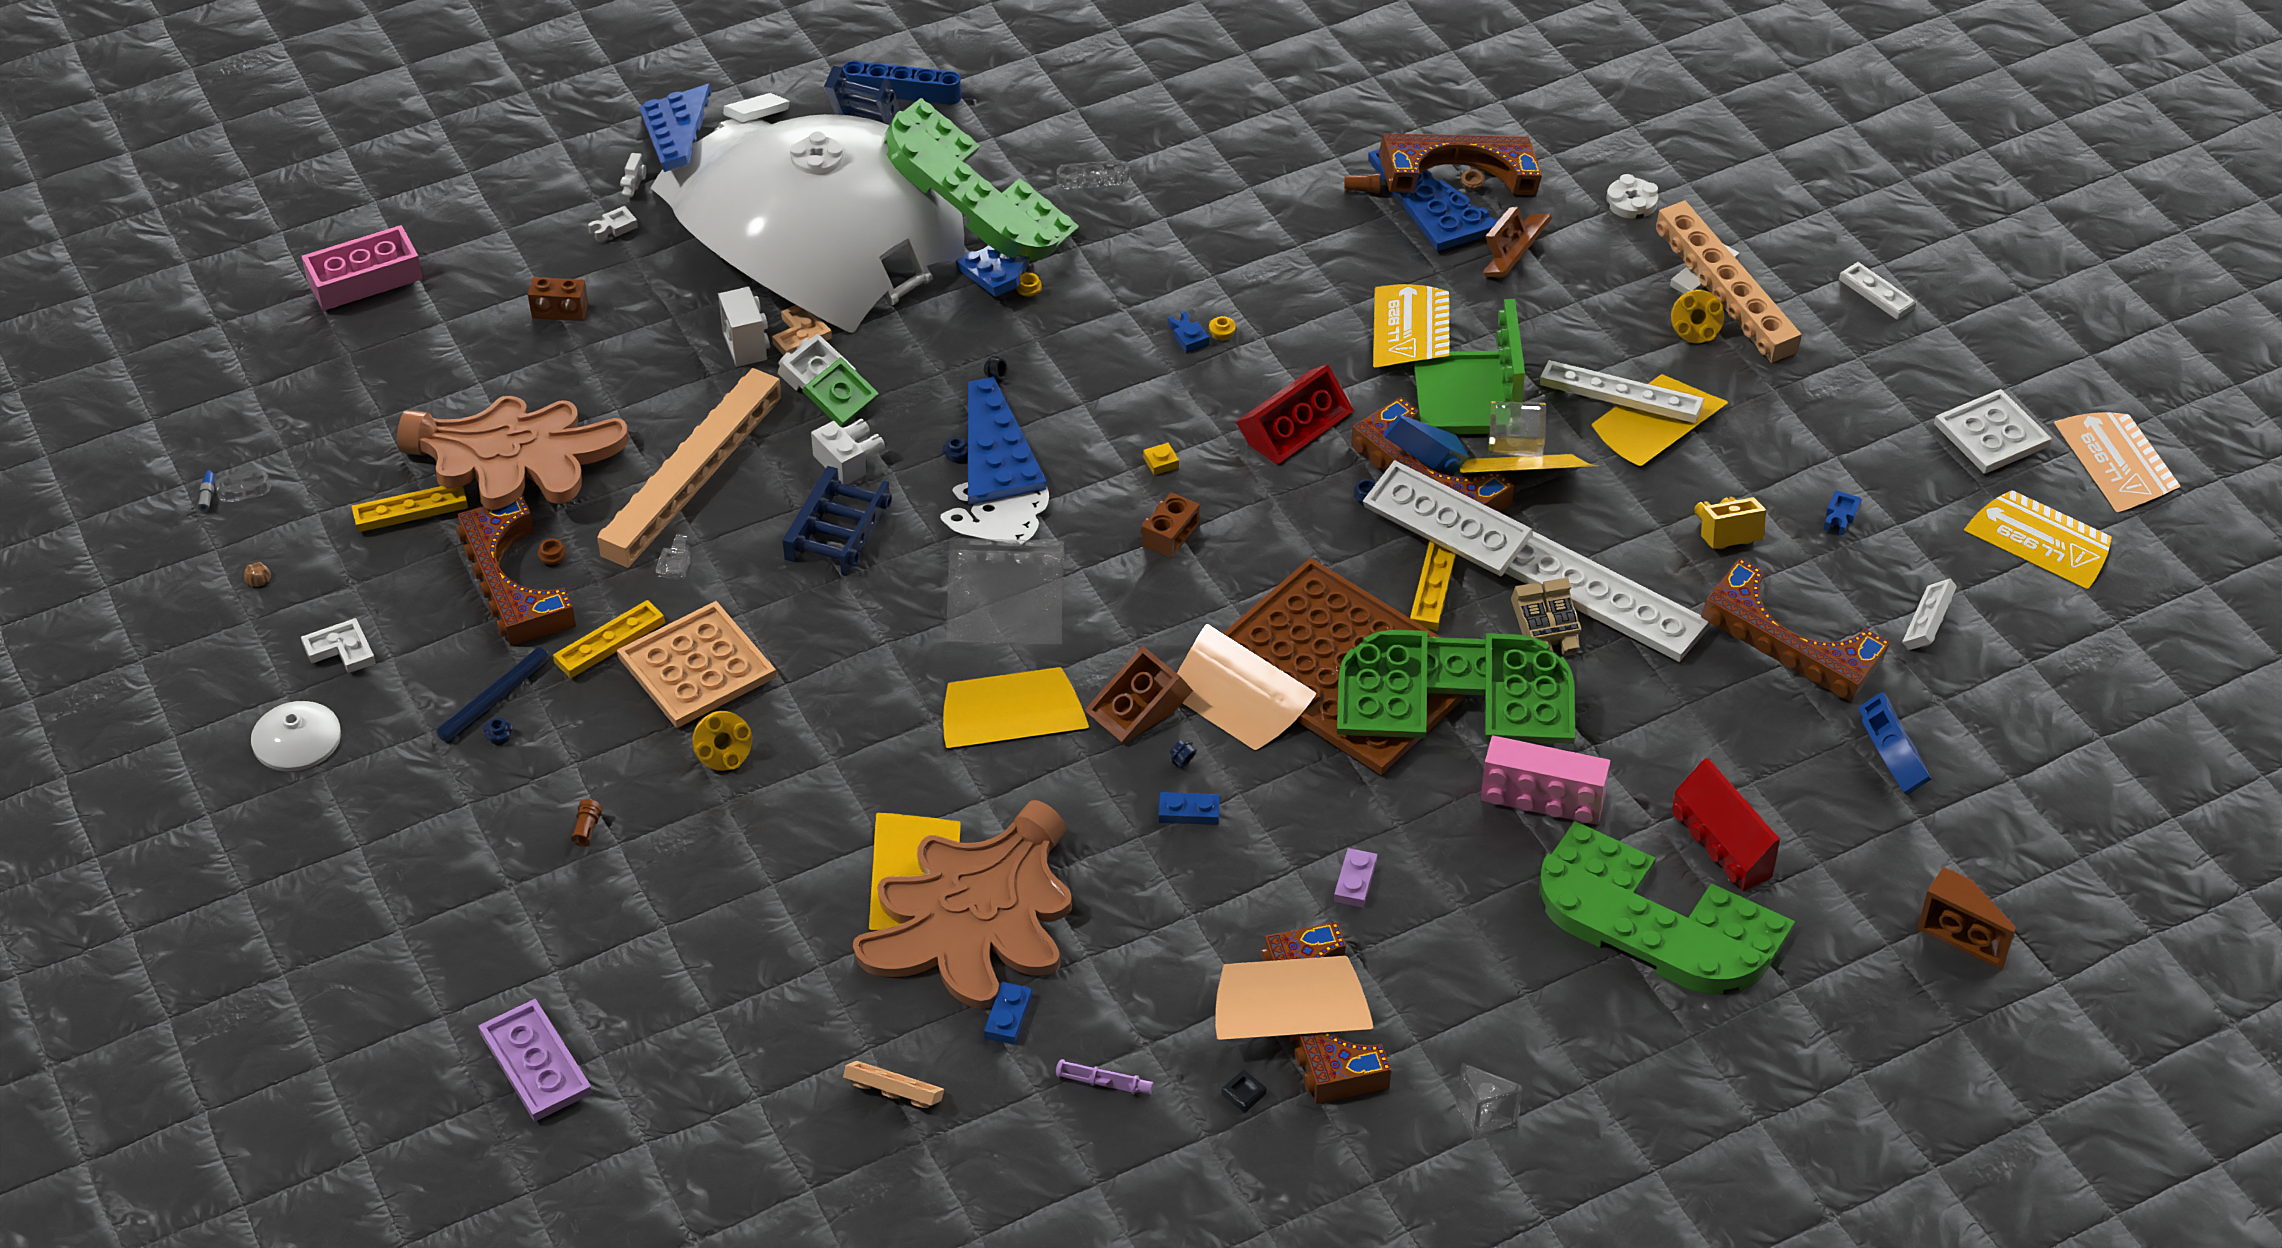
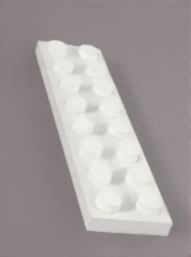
[1504,531,1710,662]

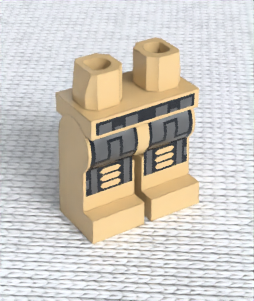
[1511,577,1581,656]

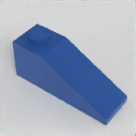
[1383,414,1469,476]

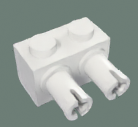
[811,419,885,485]

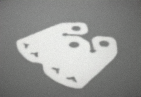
[940,482,1049,546]

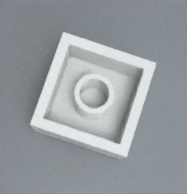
[718,287,770,367]

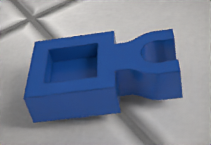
[1168,311,1209,353]
[1823,490,1862,536]

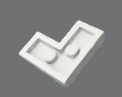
[301,618,376,673]

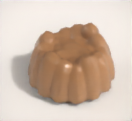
[1461,169,1485,192]
[244,562,271,587]

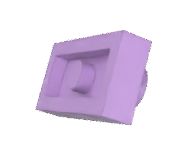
[1334,848,1377,908]

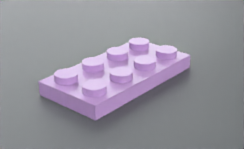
[478,999,593,1122]

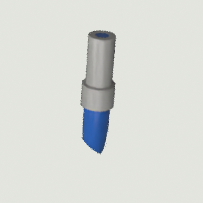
[198,470,215,512]

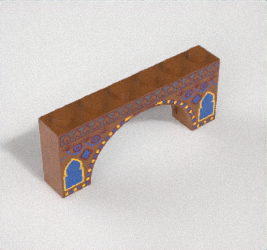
[1378,133,1542,195]
[1351,397,1514,513]
[455,495,576,646]
[1701,558,1890,702]
[1261,922,1391,1104]

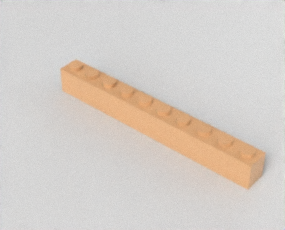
[597,368,782,568]

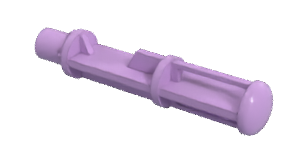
[1056,1059,1154,1095]

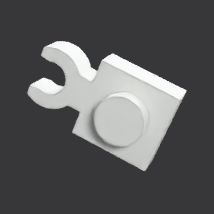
[620,153,646,197]
[588,206,638,241]

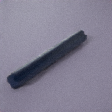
[436,647,549,742]

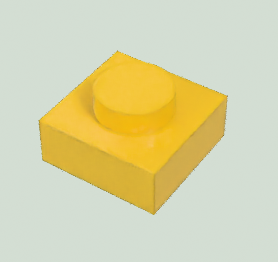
[1143,443,1179,475]

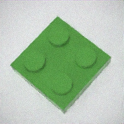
[802,357,879,427]

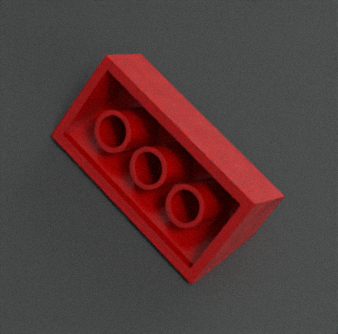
[1236,364,1354,464]
[1672,758,1780,891]

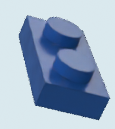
[1159,792,1220,825]
[984,982,1032,1045]

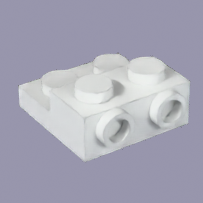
[778,333,856,391]

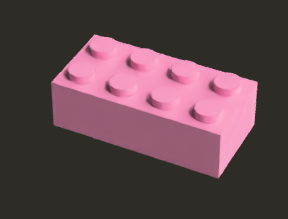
[301,225,423,311]
[1481,735,1610,825]

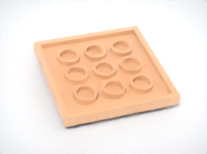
[617,601,777,728]

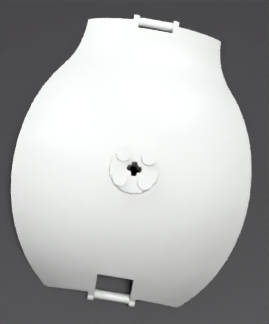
[651,115,964,333]

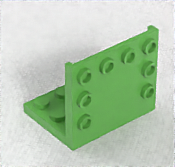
[1413,299,1525,434]

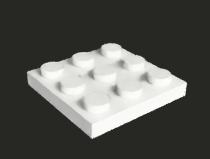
[1934,389,2052,474]

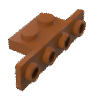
[1483,207,1552,278]

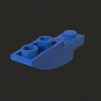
[1858,692,1932,796]

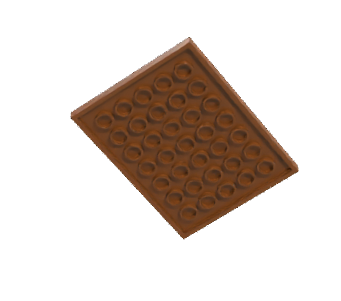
[1223,558,1468,775]

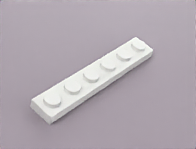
[1540,360,1704,423]

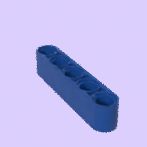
[842,61,961,104]

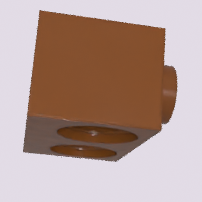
[528,277,588,321]
[1141,492,1200,558]

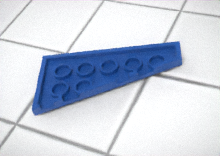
[639,84,712,172]
[1368,149,1499,251]
[968,377,1047,505]

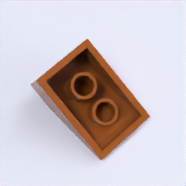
[1084,645,1193,744]
[1918,867,2016,970]

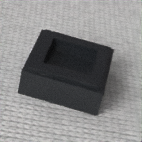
[1221,1069,1267,1113]

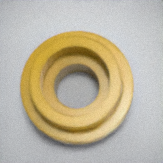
[1016,273,1042,297]
[1209,316,1236,341]

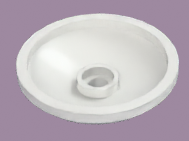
[251,701,341,771]

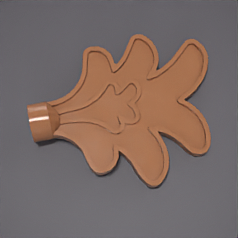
[397,396,629,510]
[853,800,1072,1009]

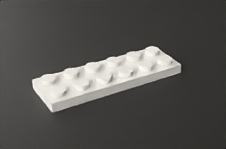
[1363,460,1533,576]

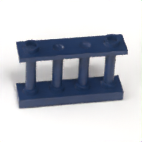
[824,65,901,125]
[782,466,892,576]

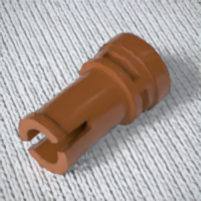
[1344,173,1381,194]
[571,799,603,846]

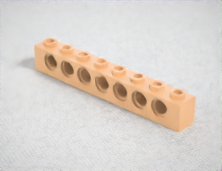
[1656,200,1802,363]

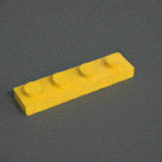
[352,486,468,532]
[1410,541,1456,631]
[553,600,665,679]

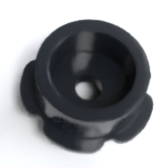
[984,356,1007,380]

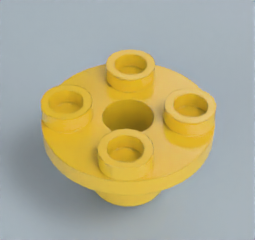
[1671,290,1724,343]
[692,711,752,771]

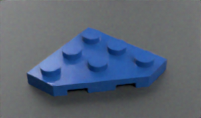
[956,245,1030,297]

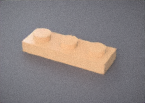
[843,1061,944,1108]

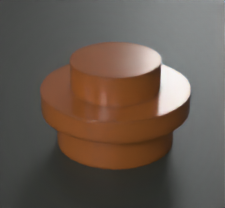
[538,539,566,565]

